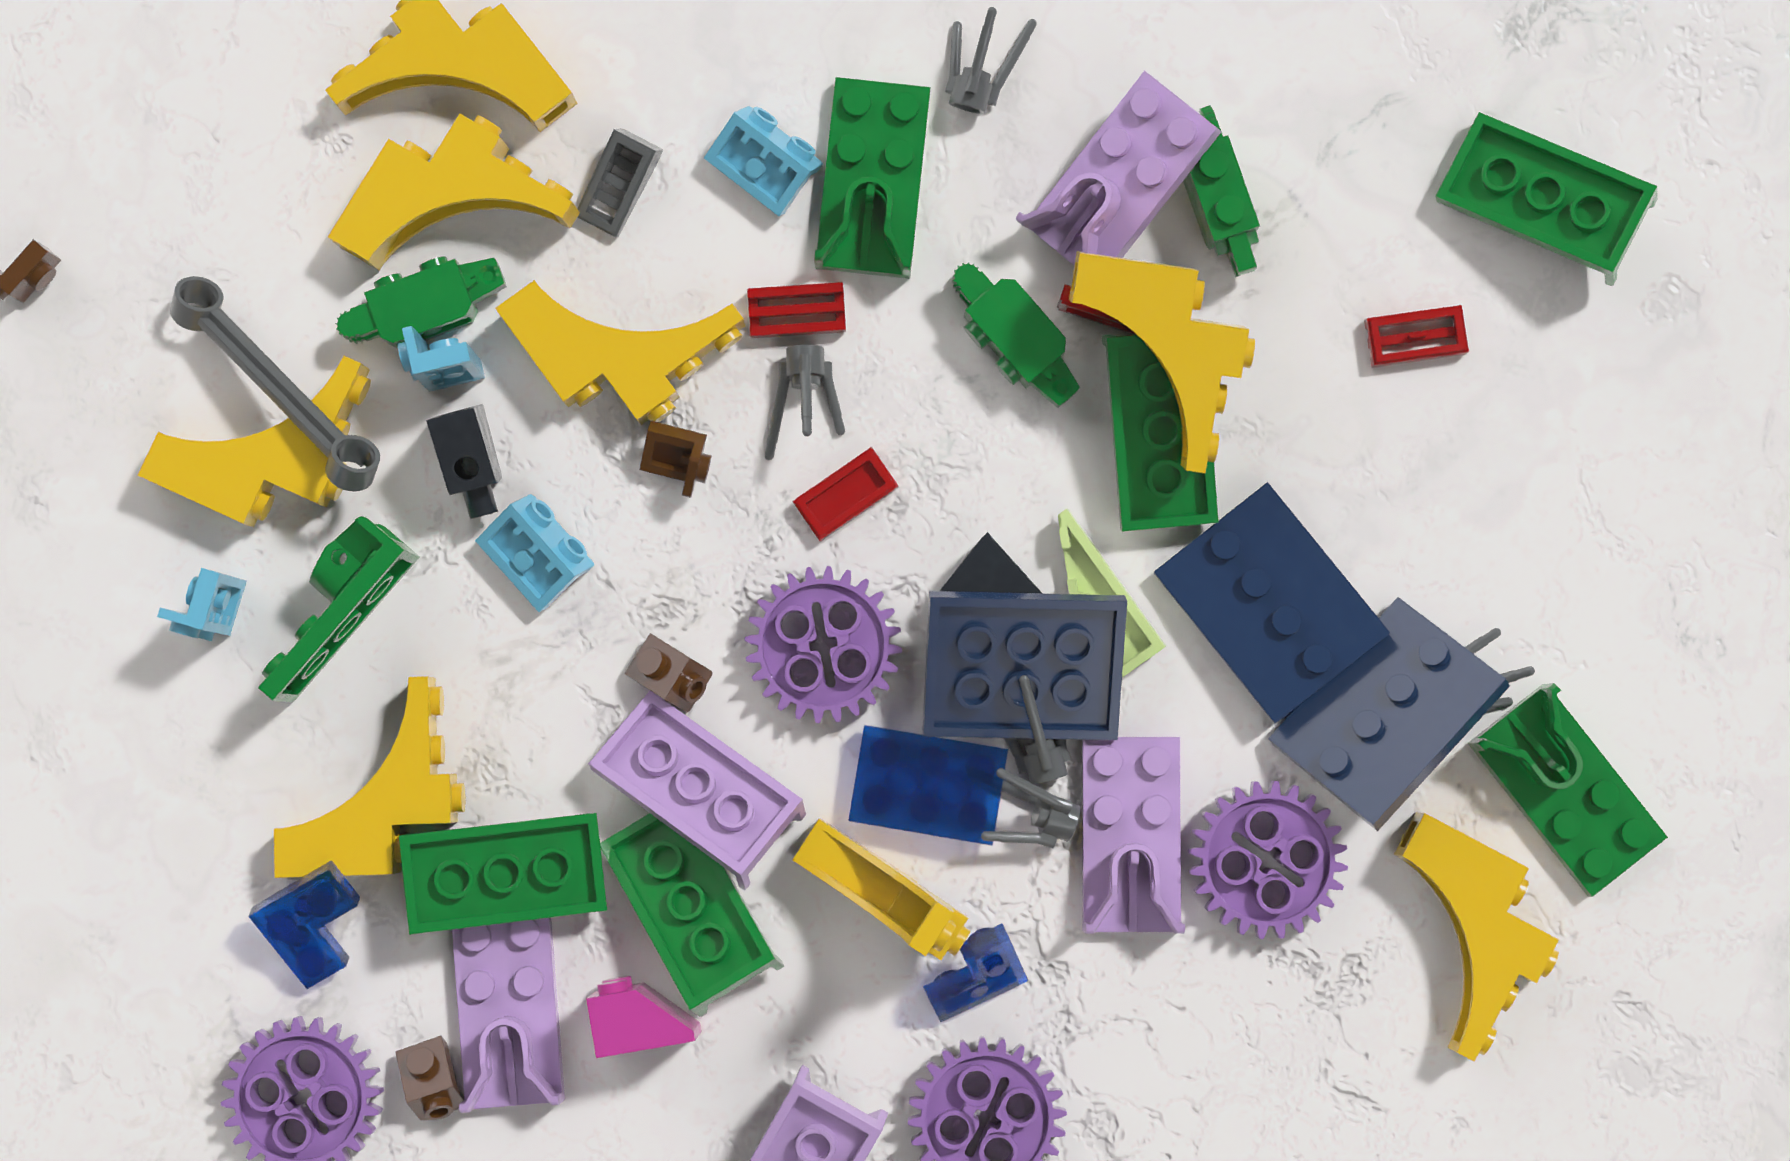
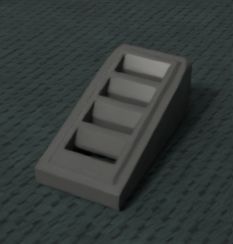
[577,129,663,237]

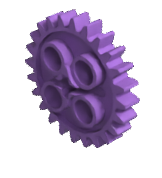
[745,566,902,723]
[1188,781,1348,939]
[221,1016,384,1161]
[908,1036,1067,1161]

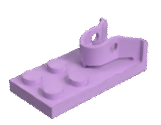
[1016,70,1222,265]
[589,691,806,890]
[1082,737,1185,934]
[452,917,565,1113]
[749,1065,888,1161]

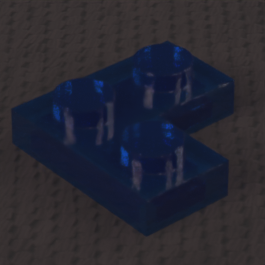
[248,860,360,989]
[923,923,1028,1022]

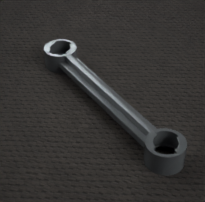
[170,276,380,492]

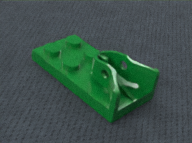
[814,77,931,279]
[1435,112,1657,286]
[1102,334,1219,532]
[258,516,420,703]
[1467,683,1668,897]
[399,813,607,935]
[600,813,785,1017]

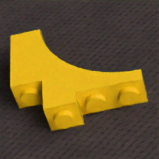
[325,0,578,132]
[328,113,580,271]
[1069,251,1255,473]
[495,280,746,425]
[137,356,371,528]
[274,676,466,878]
[1394,812,1559,1062]
[792,818,971,960]

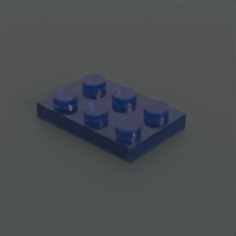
[848,725,1009,846]

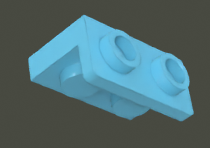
[704,106,823,216]
[398,326,485,392]
[475,494,594,612]
[157,568,247,641]

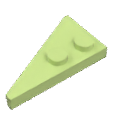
[1058,508,1166,677]

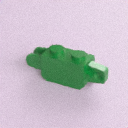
[1183,105,1260,277]
[335,256,507,348]
[952,262,1080,408]

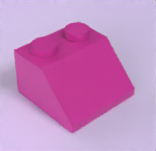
[586,976,702,1058]

